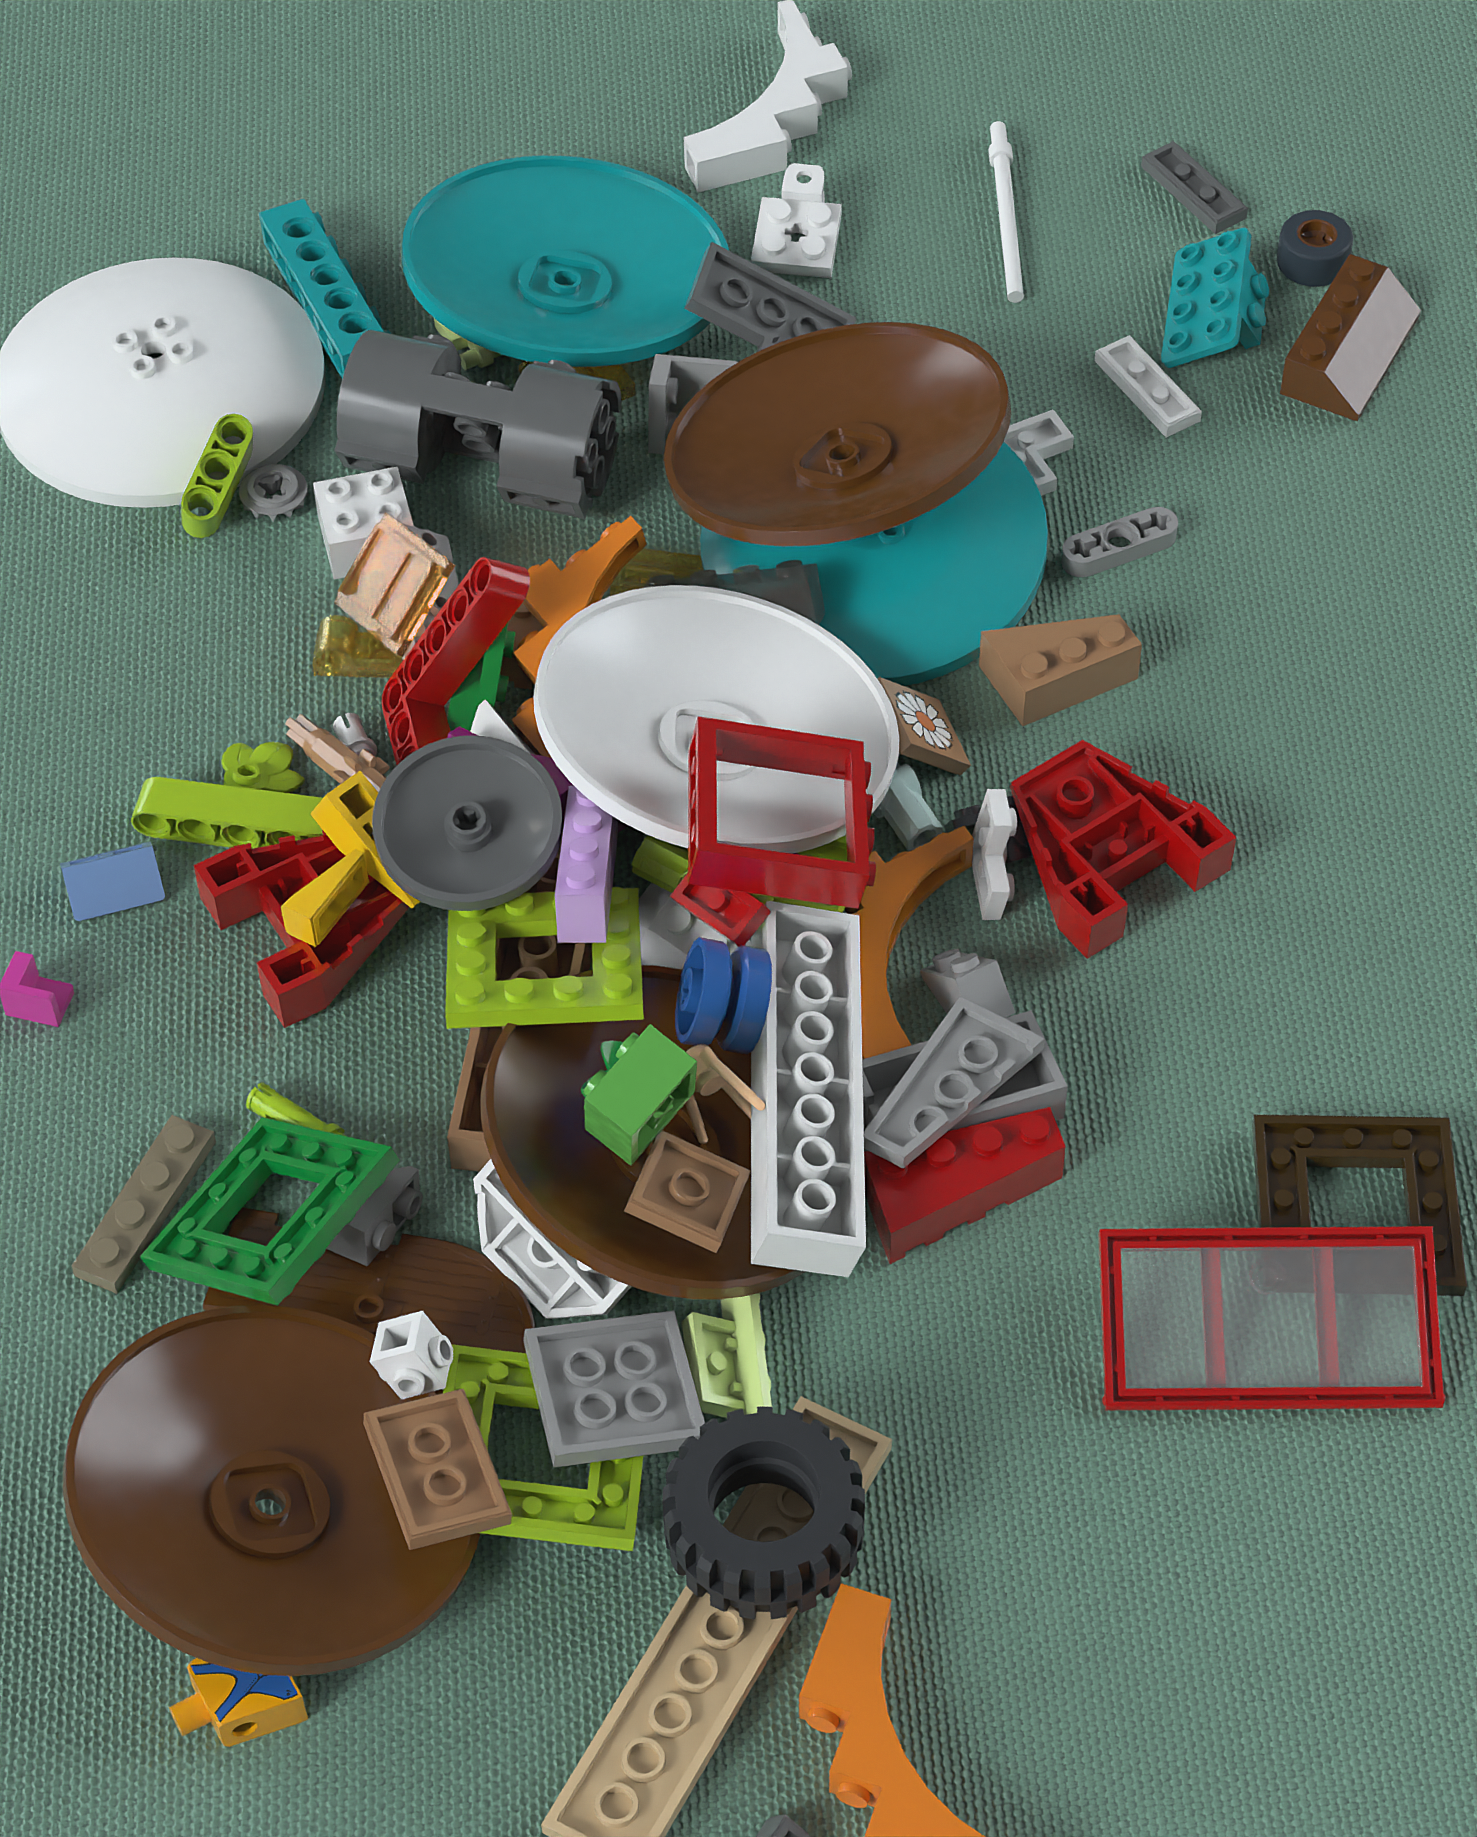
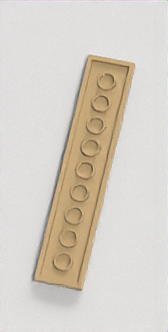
[541,1396,892,1837]

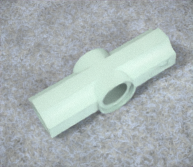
[873,762,942,851]

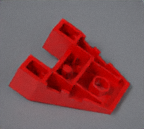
[1010,740,1237,959]
[193,830,409,1028]

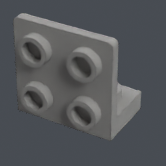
[648,354,738,454]

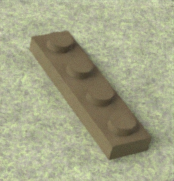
[72,1115,216,1294]

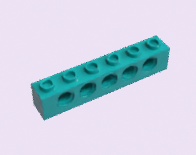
[259,199,391,379]

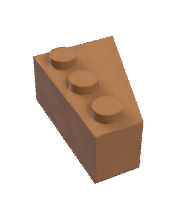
[979,614,1142,726]

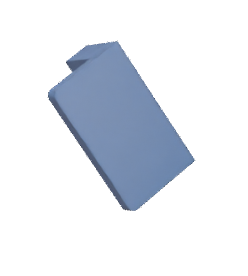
[60,841,165,921]

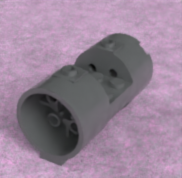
[334,330,622,519]

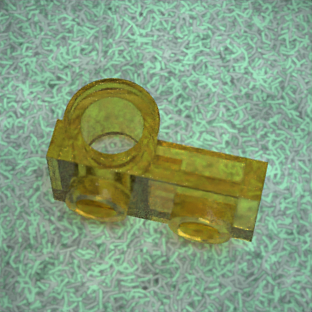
[312,615,403,678]

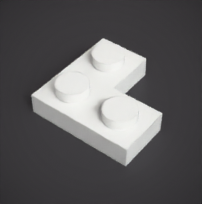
[1004,410,1074,496]
[972,789,1017,920]

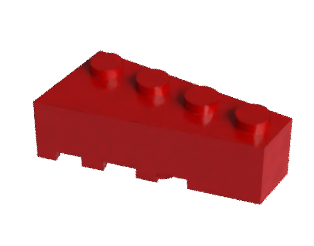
[864,1107,1066,1264]

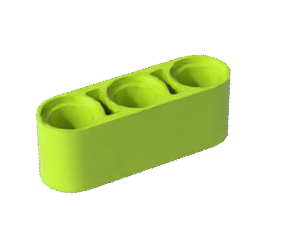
[181,414,253,538]

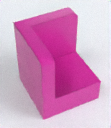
[0,951,74,1027]

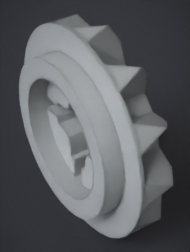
[239,464,308,522]

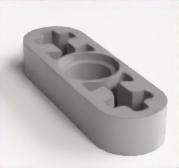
[1061,507,1178,577]

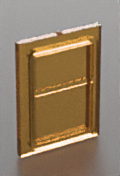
[334,512,456,658]

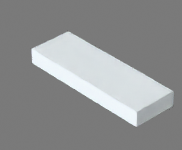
[1095,335,1202,438]

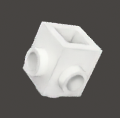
[370,1311,453,1399]

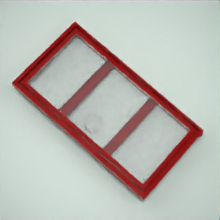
[1098,1226,1445,1411]

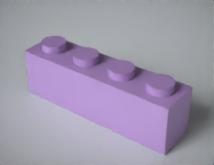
[555,786,618,943]

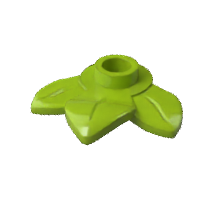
[221,742,305,793]

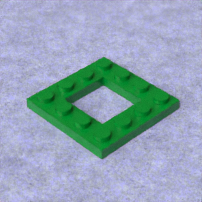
[140,1117,400,1306]

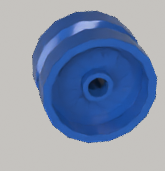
[675,937,772,1055]

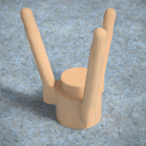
[685,1044,765,1144]

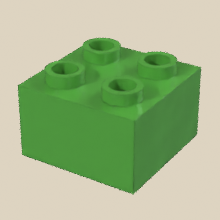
[583,1024,697,1166]

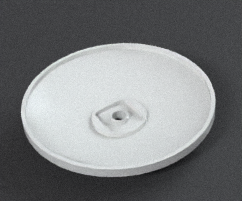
[0,258,325,508]
[533,585,899,854]

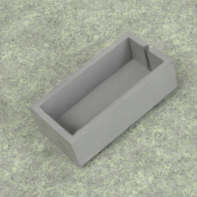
[862,1010,1068,1132]

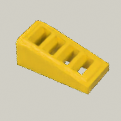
[281,849,369,947]

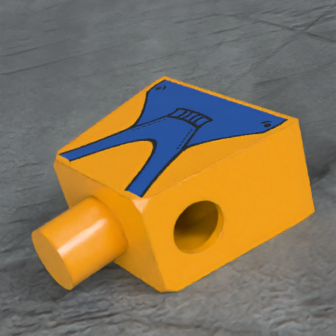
[169,1658,308,1747]

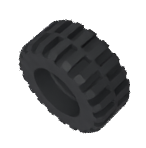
[662,1406,865,1619]

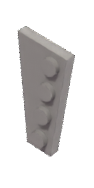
[864,997,1045,1168]

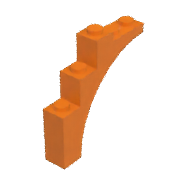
[511,516,647,758]
[844,826,974,1060]
[799,1583,985,1837]

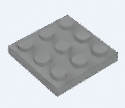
[524,1311,705,1467]

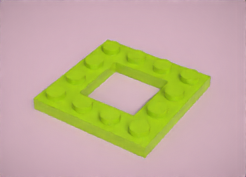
[445,887,644,1029]
[443,1344,644,1551]

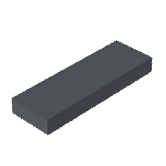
[1141,141,1248,234]

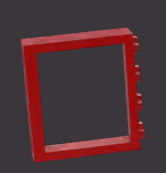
[688,716,876,909]

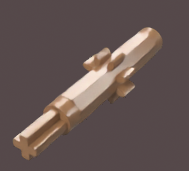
[285,714,390,792]

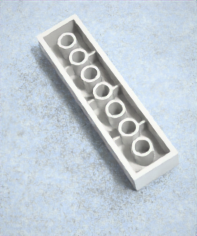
[751,901,866,1277]

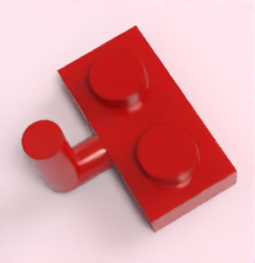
[670,873,771,947]

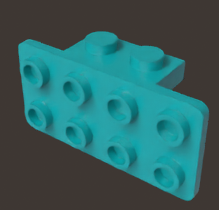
[1161,227,1269,368]

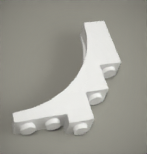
[684,0,852,193]

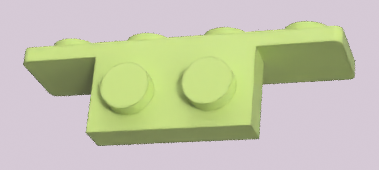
[682,1293,772,1418]

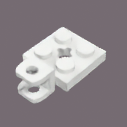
[751,163,842,278]

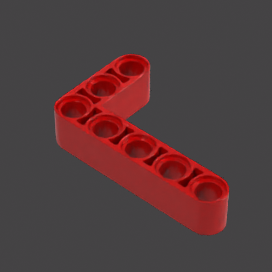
[382,557,530,765]

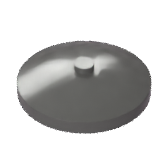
[372,736,563,911]

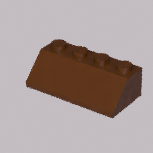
[1280,254,1421,422]

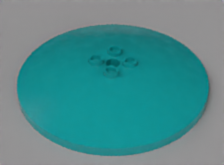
[402,156,729,367]
[700,442,1048,686]

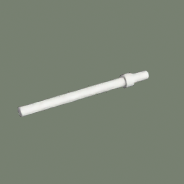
[988,121,1024,303]

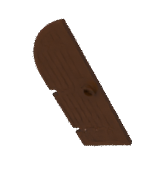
[203,1207,536,1353]

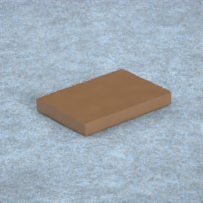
[363,1388,512,1550]

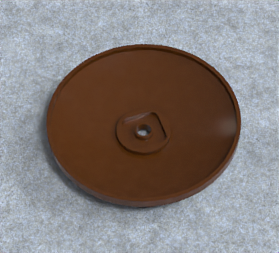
[664,322,1011,546]
[481,965,865,1300]
[63,1305,480,1676]

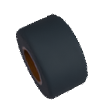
[1277,210,1354,287]

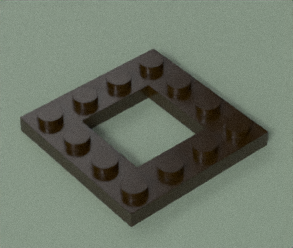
[1252,1114,1467,1296]

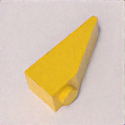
[310,771,421,908]

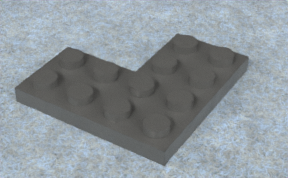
[684,242,856,352]

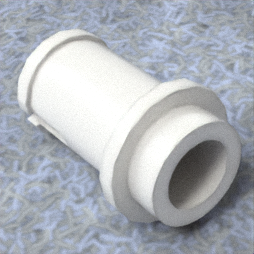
[333,713,377,756]

